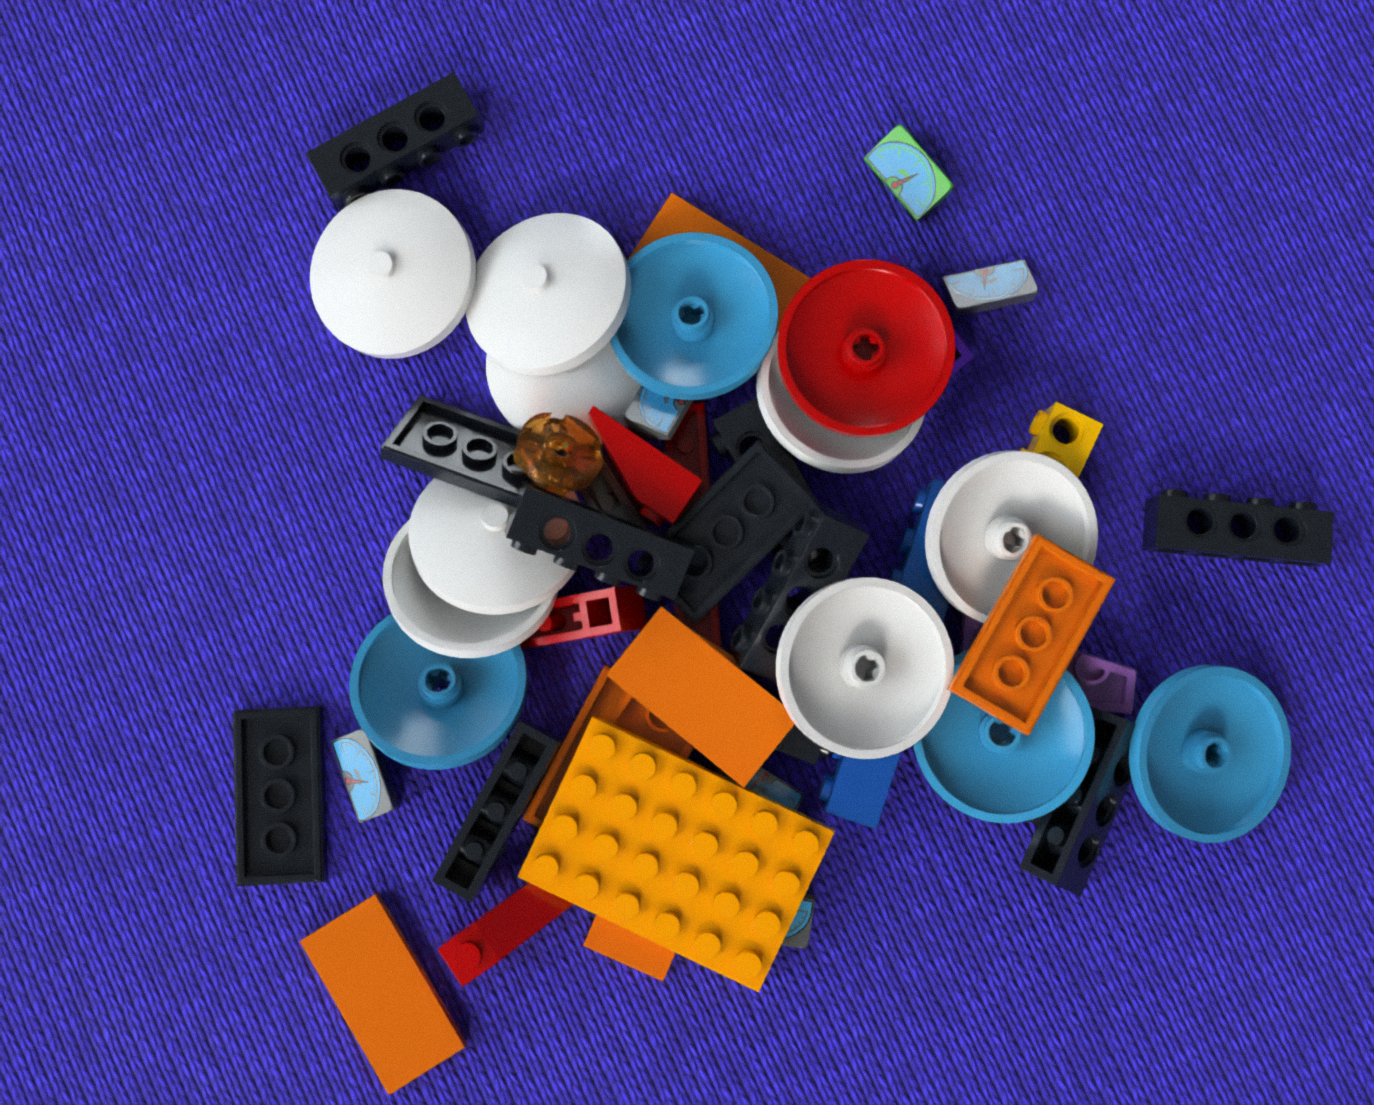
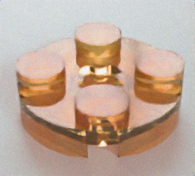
[513,412,604,496]

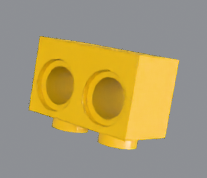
[1019,402,1104,478]

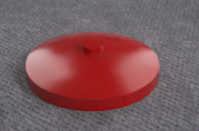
[777,259,955,437]

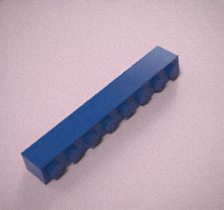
[818,479,949,829]

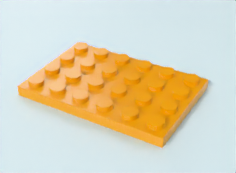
[517,715,835,992]

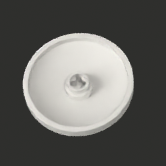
[310,189,476,359]
[466,213,631,376]
[756,331,925,474]
[486,341,641,450]
[925,450,1098,623]
[408,478,579,615]
[383,519,558,658]
[776,577,954,759]

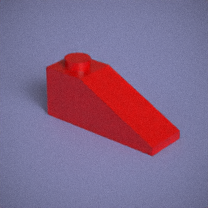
[588,406,702,528]
[520,586,647,649]
[437,882,573,987]

